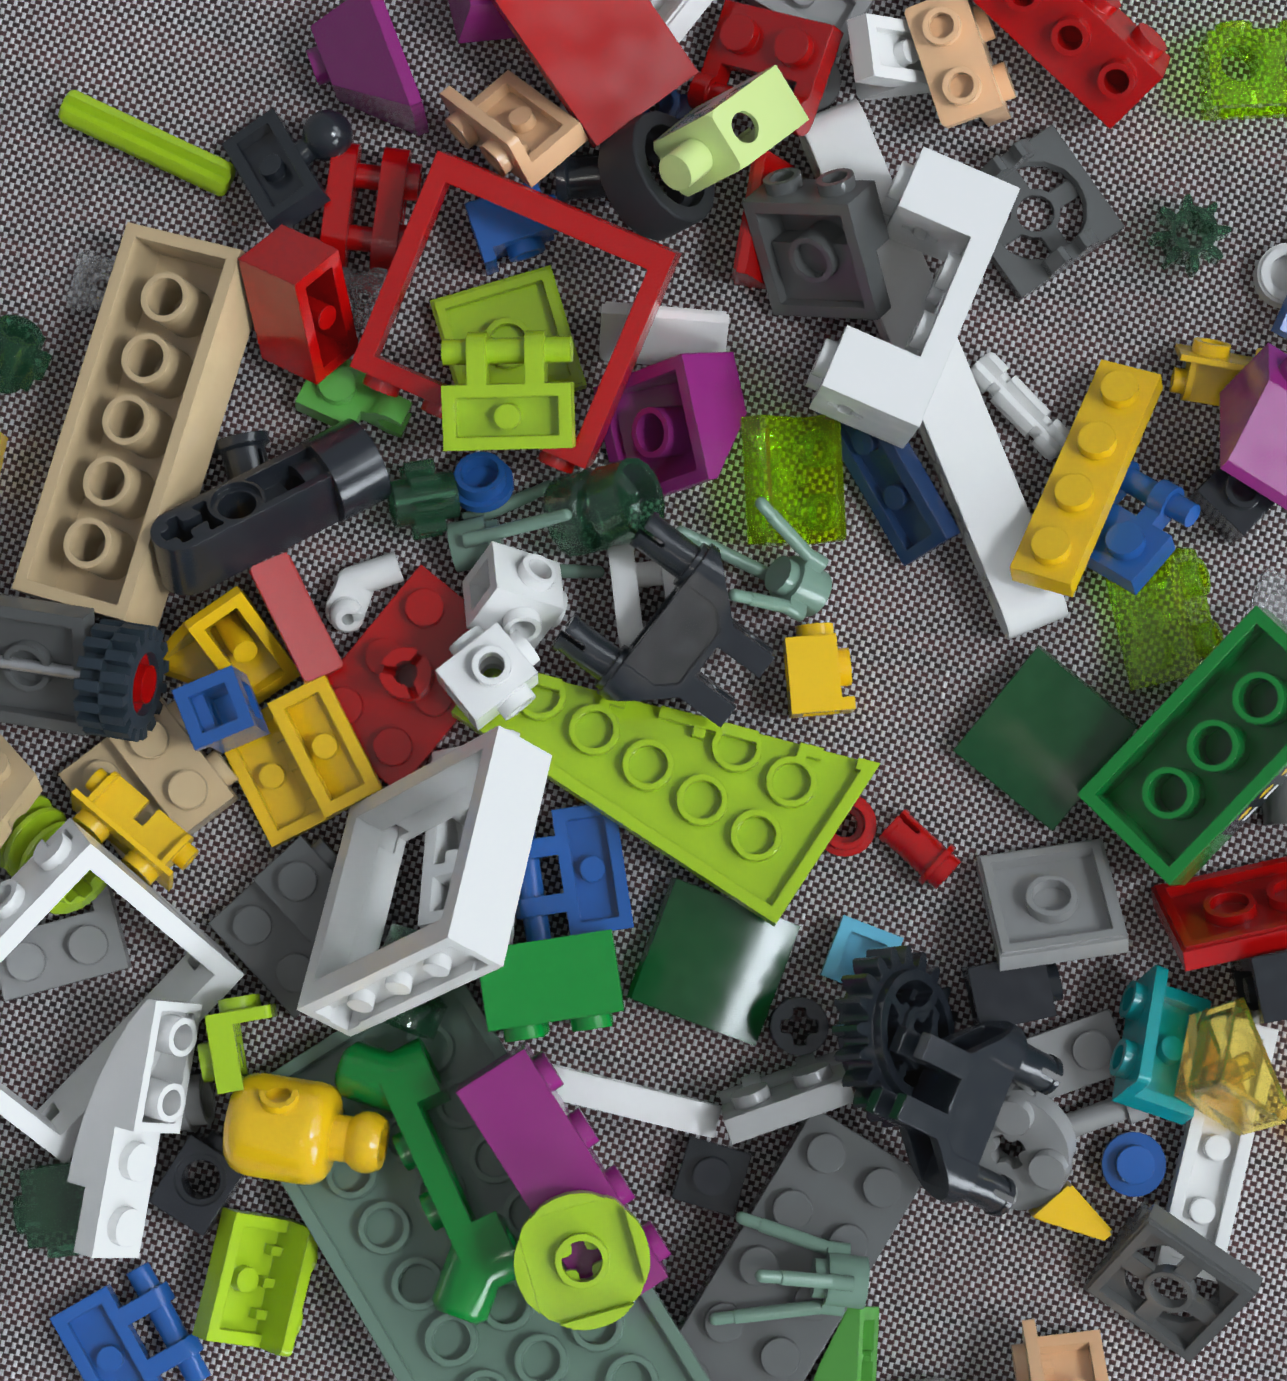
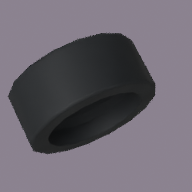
[598,110,715,241]

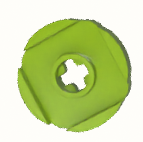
[514,1190,650,1330]

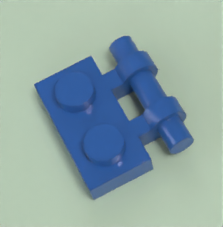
[1086,460,1201,595]
[515,805,634,942]
[49,1262,211,1381]

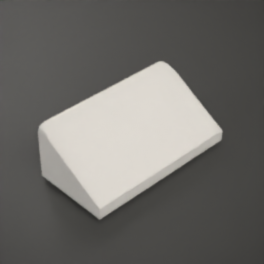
[599,301,729,365]

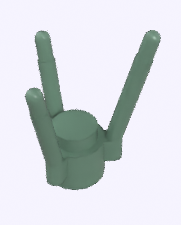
[446,480,605,579]
[676,497,832,622]
[708,1211,870,1326]

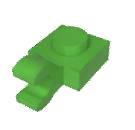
[295,359,412,438]

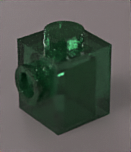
[13,1162,85,1258]

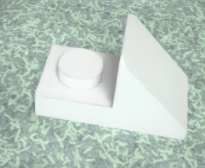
[847,13,931,100]

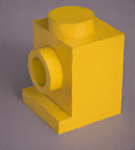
[782,622,856,719]

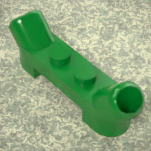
[334,1037,517,1325]

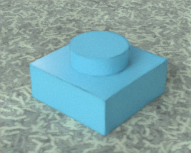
[820,915,904,983]

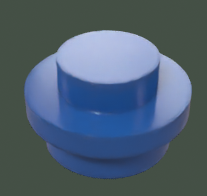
[450,452,514,513]
[1101,1132,1166,1197]

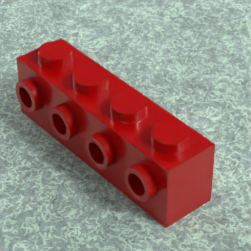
[972,0,1171,129]

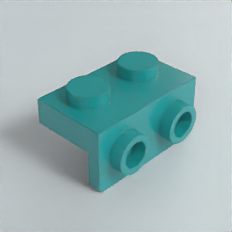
[1109,965,1212,1125]

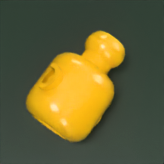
[223,1073,390,1185]

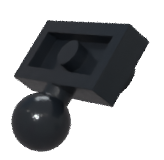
[222,108,353,231]

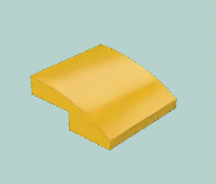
[224,675,383,848]

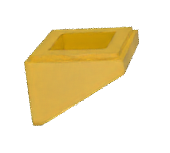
[1028,1180,1112,1241]

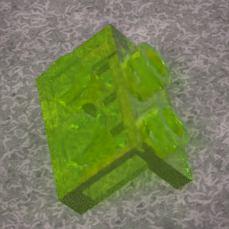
[741,414,846,547]
[1105,548,1224,691]

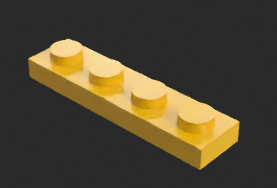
[1009,359,1163,597]

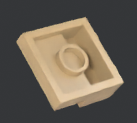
[58,697,240,858]

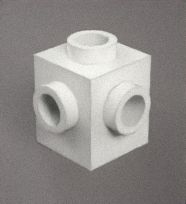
[462,541,568,649]
[435,622,540,731]

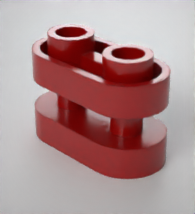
[320,143,422,274]

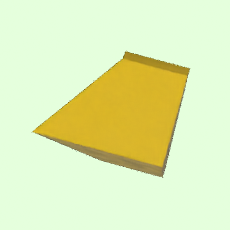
[163,586,300,704]

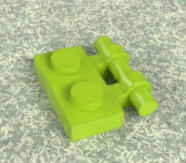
[441,330,576,451]

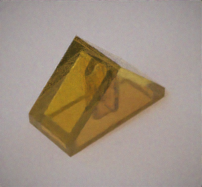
[1174,997,1287,1136]

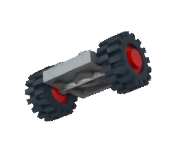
[0,594,169,742]

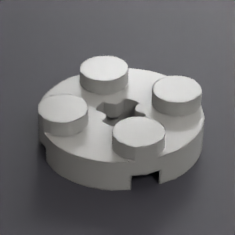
[979,1083,1076,1211]

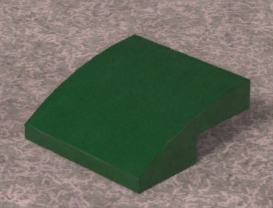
[953,645,1138,831]
[626,877,801,1046]

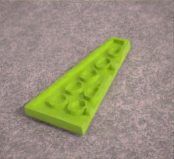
[451,668,881,927]

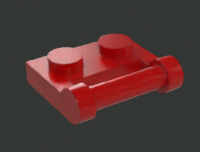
[688,0,844,137]

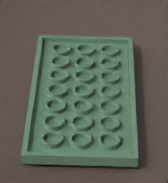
[271,984,711,1381]

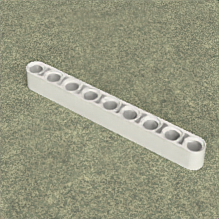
[799,98,1068,640]

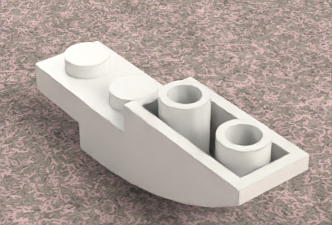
[67,998,203,1258]

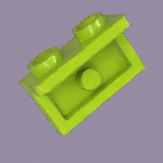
[198,993,278,1095]
[192,1207,318,1357]

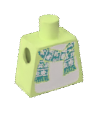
[653,64,809,197]

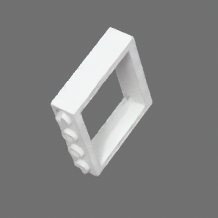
[297,726,552,1037]
[0,818,244,1164]

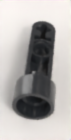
[150,418,391,595]

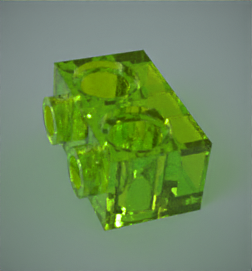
[1198,20,1287,121]

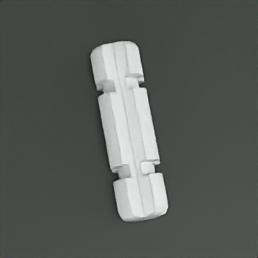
[970,352,1069,460]

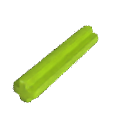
[58,90,236,196]

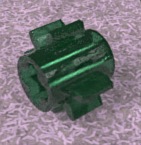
[1148,194,1231,278]
[0,314,52,394]
[387,458,460,540]

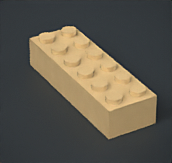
[11,222,253,629]

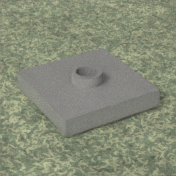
[976,838,1129,971]

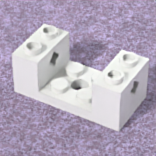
[805,147,1020,449]

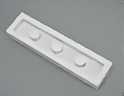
[1153,1014,1279,1282]

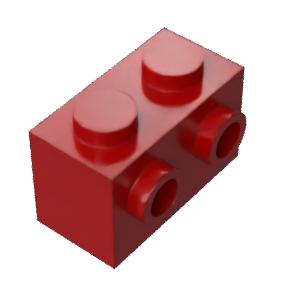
[238,224,358,384]

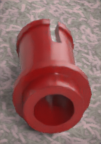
[878,809,962,889]

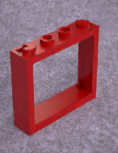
[349,150,682,474]

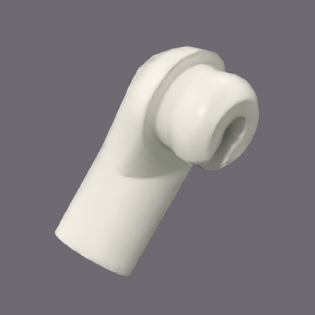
[325,552,404,633]

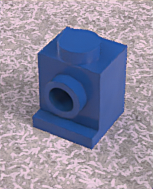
[464,183,559,275]
[171,665,270,753]

